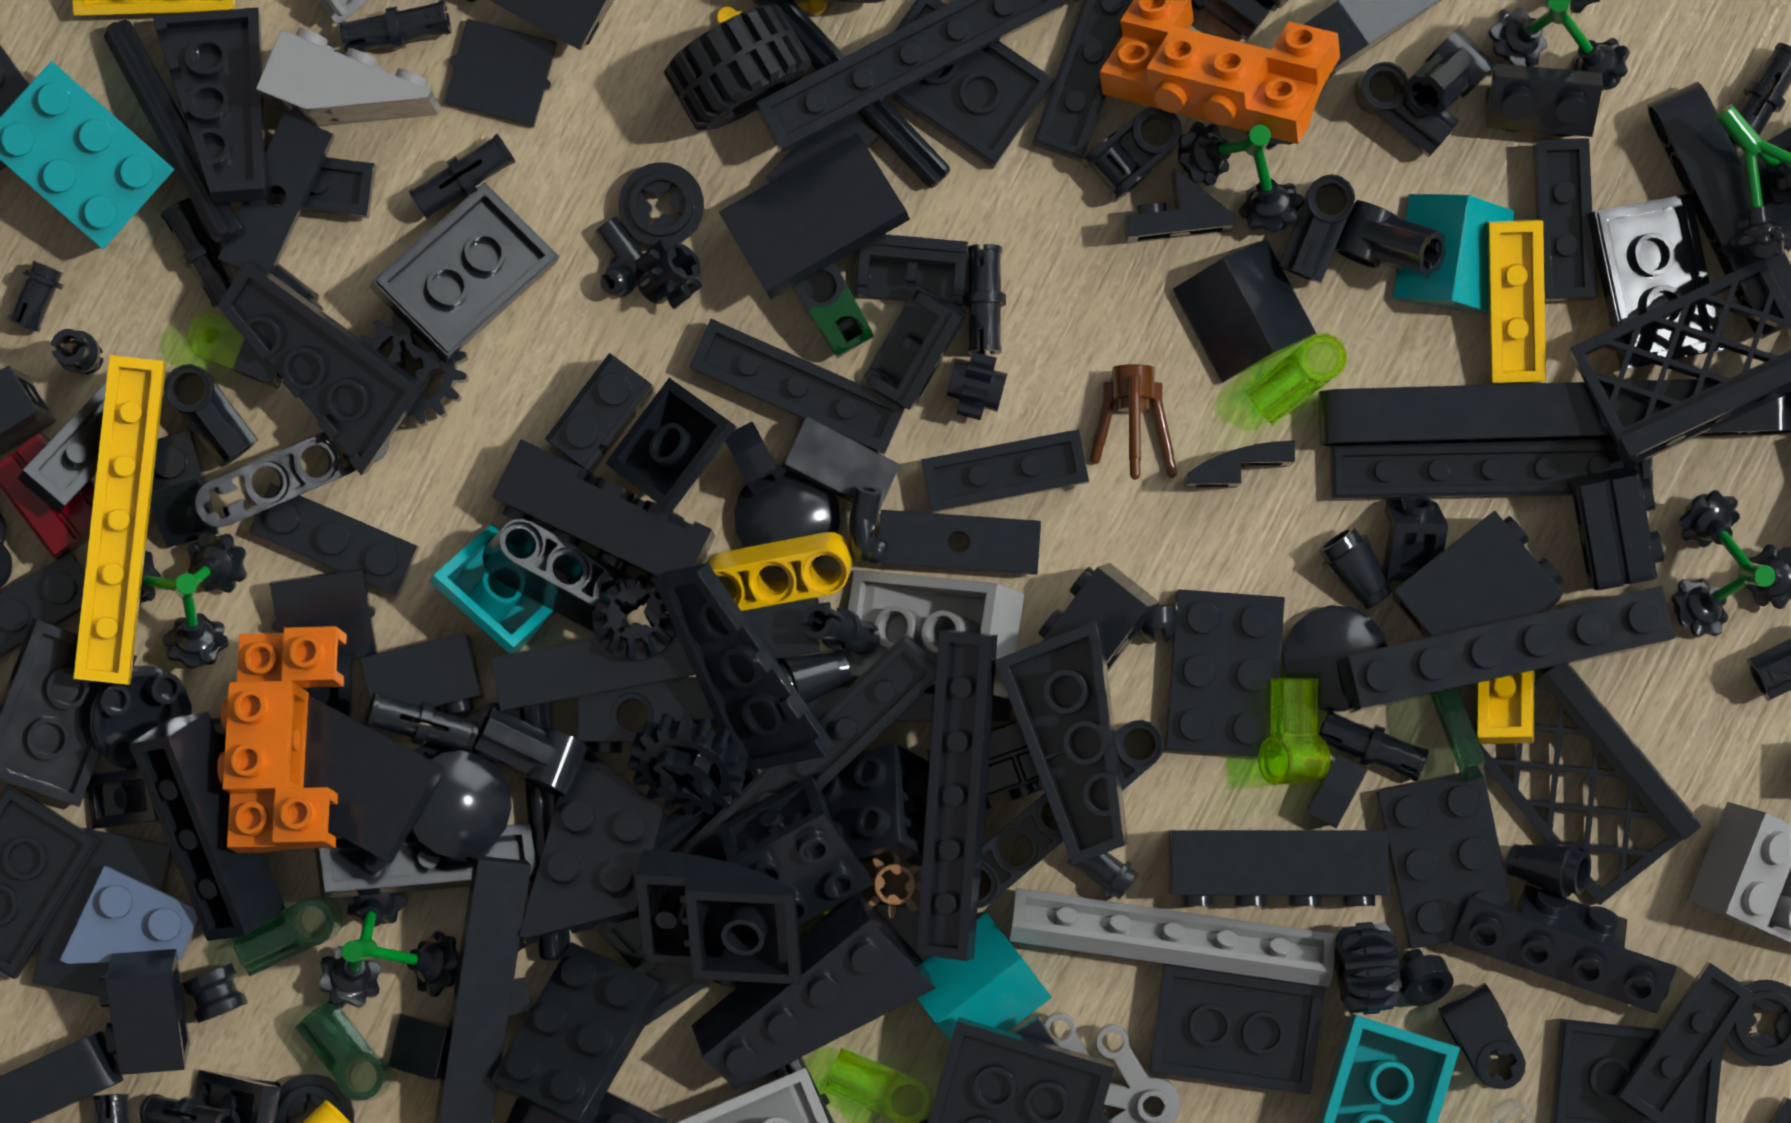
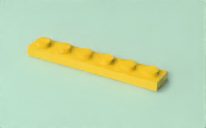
[73,355,166,685]

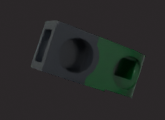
[792,263,874,359]

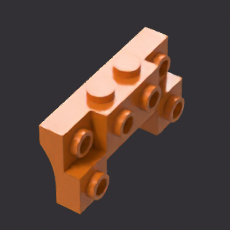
[1100,0,1340,144]
[217,626,347,854]

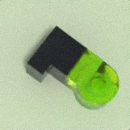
[187,312,283,389]

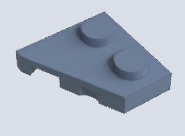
[60,866,200,964]

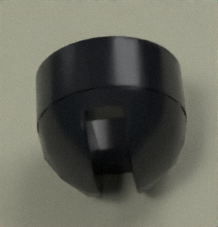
[1139,604,1179,643]

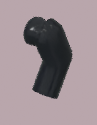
[595,217,643,297]
[849,485,888,566]

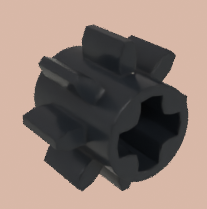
[635,239,702,309]
[946,351,1007,420]

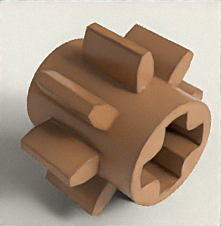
[868,855,922,918]

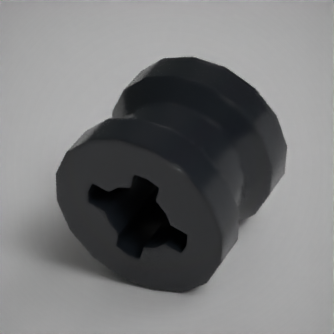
[182,963,248,1024]

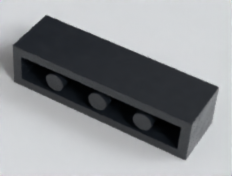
[129,711,285,941]
[1169,830,1389,906]

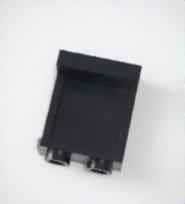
[1392,510,1563,638]

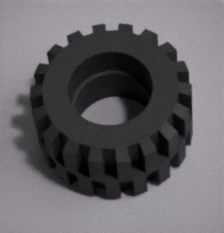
[664,5,812,130]

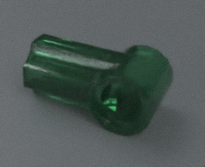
[232,895,343,976]
[295,1000,392,1101]

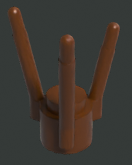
[1090,364,1177,480]

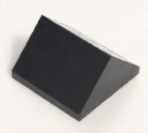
[1172,240,1316,383]

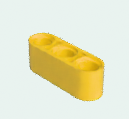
[706,532,854,611]

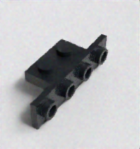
[1452,884,1676,1014]

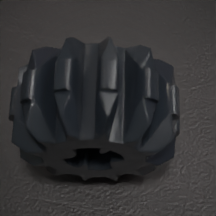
[1335,922,1402,1015]

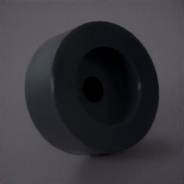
[1400,949,1454,1006]

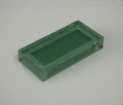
[1430,688,1486,783]

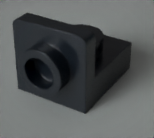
[1382,496,1448,581]

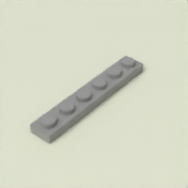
[1009,888,1335,987]

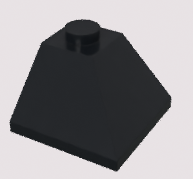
[605,377,736,513]

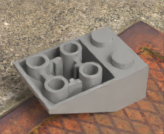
[256,28,441,126]
[1688,802,1791,945]

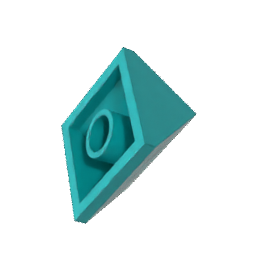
[1392,194,1514,315]
[429,524,555,654]
[917,912,1052,1042]

